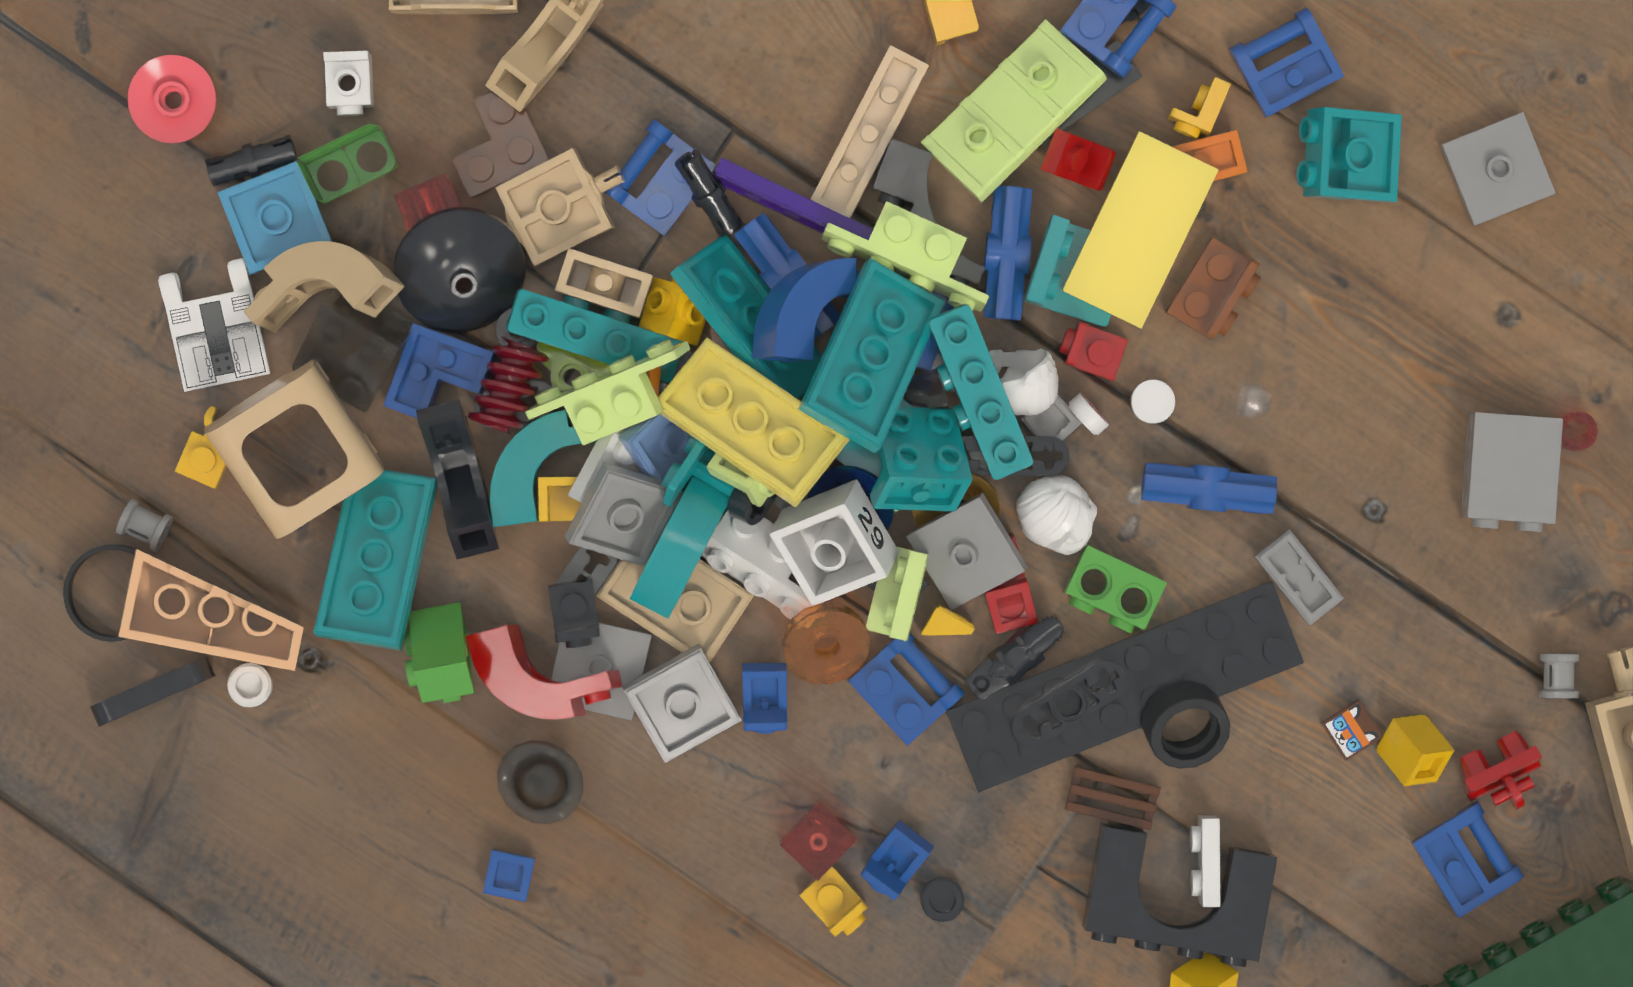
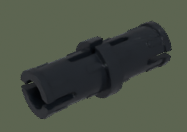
[205,135,298,187]
[675,150,742,237]

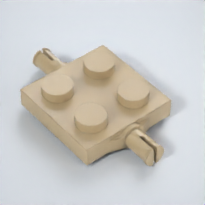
[495,148,625,266]

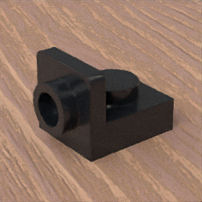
[548,579,600,648]

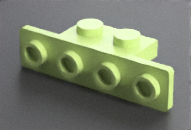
[821,201,989,312]
[525,339,690,445]

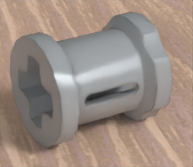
[116,499,173,552]
[1539,653,1579,698]

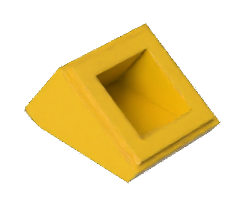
[920,604,975,636]

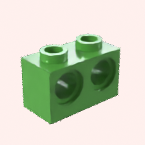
[1062,545,1167,634]

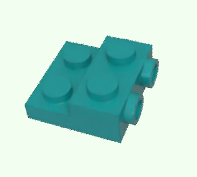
[1296,107,1402,203]

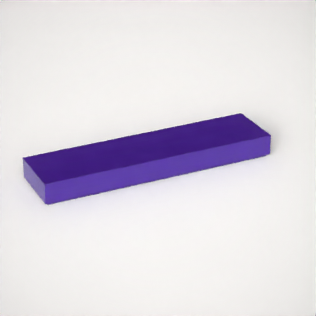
[714,158,873,240]

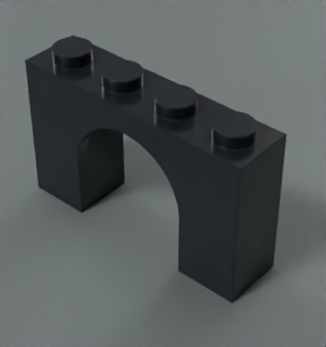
[1082,823,1277,967]

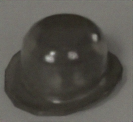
[497,740,583,824]

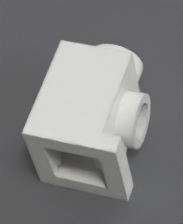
[323,51,374,116]

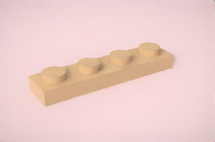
[810,45,929,218]

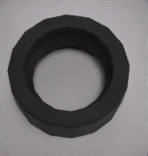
[1142,681,1230,769]

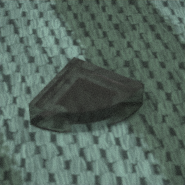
[903,368,949,409]

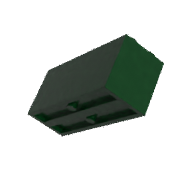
[1418,876,1633,987]

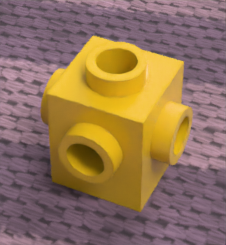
[638,277,706,346]

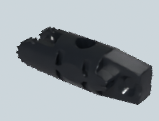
[965,616,1064,701]

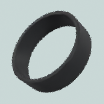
[63,544,136,642]

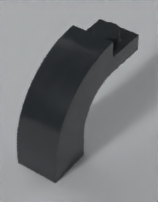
[416,400,499,560]

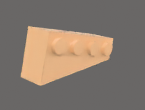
[118,549,304,671]

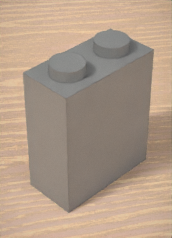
[1461,412,1563,532]

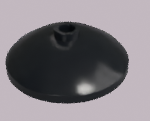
[393,207,526,332]

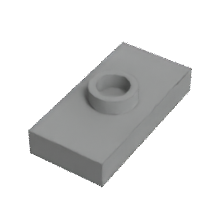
[1254,529,1344,626]

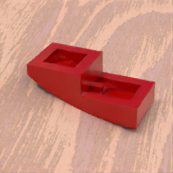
[984,533,1038,634]

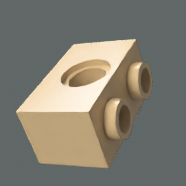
[555,248,654,319]

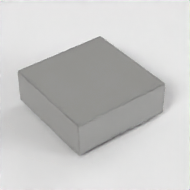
[1020,394,1082,452]

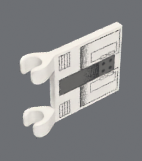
[158,258,271,392]

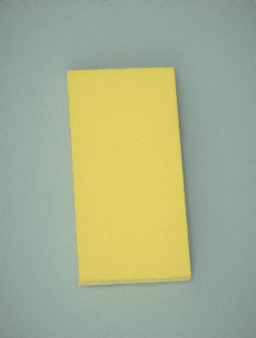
[1062,131,1219,329]
[658,338,850,508]

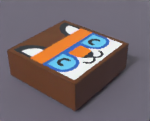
[1321,700,1383,761]

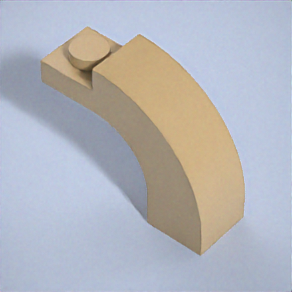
[485,0,604,112]
[244,241,405,333]

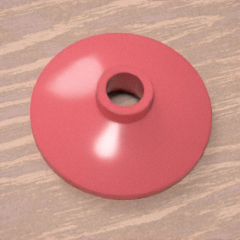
[128,55,217,143]

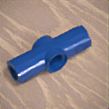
[983,186,1033,321]
[734,213,840,340]
[1141,463,1277,514]

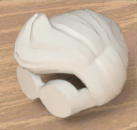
[989,349,1059,416]
[1016,475,1097,555]

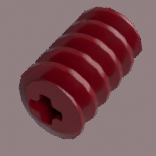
[467,337,549,435]

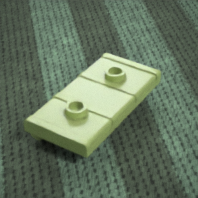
[920,19,1107,203]

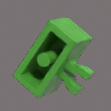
[403,602,474,703]

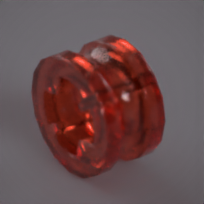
[1560,411,1598,451]

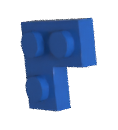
[383,323,497,418]

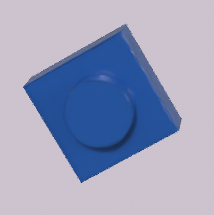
[483,849,536,902]

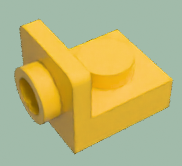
[1167,77,1231,139]
[799,865,868,937]

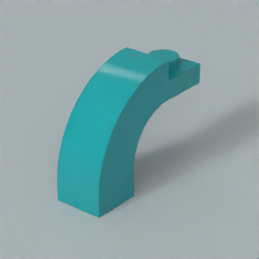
[490,410,597,527]
[629,476,730,619]

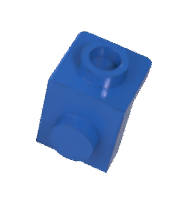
[742,663,787,734]
[860,820,934,900]

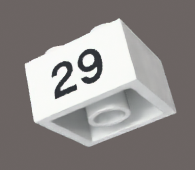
[769,479,899,606]

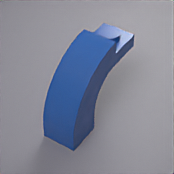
[752,258,861,363]

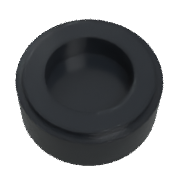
[920,877,965,922]

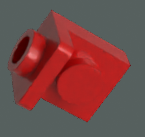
[1040,128,1116,191]
[1059,321,1128,381]

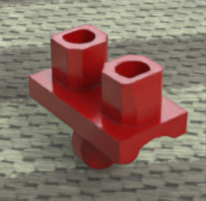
[1460,731,1542,810]

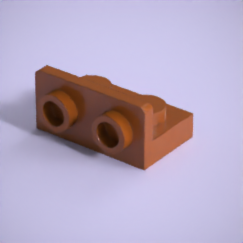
[1165,237,1261,340]

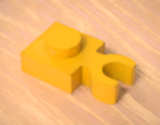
[174,406,227,489]

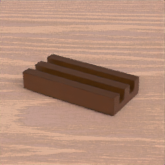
[1065,766,1161,830]

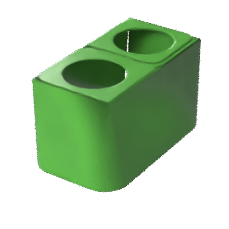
[296,124,399,205]

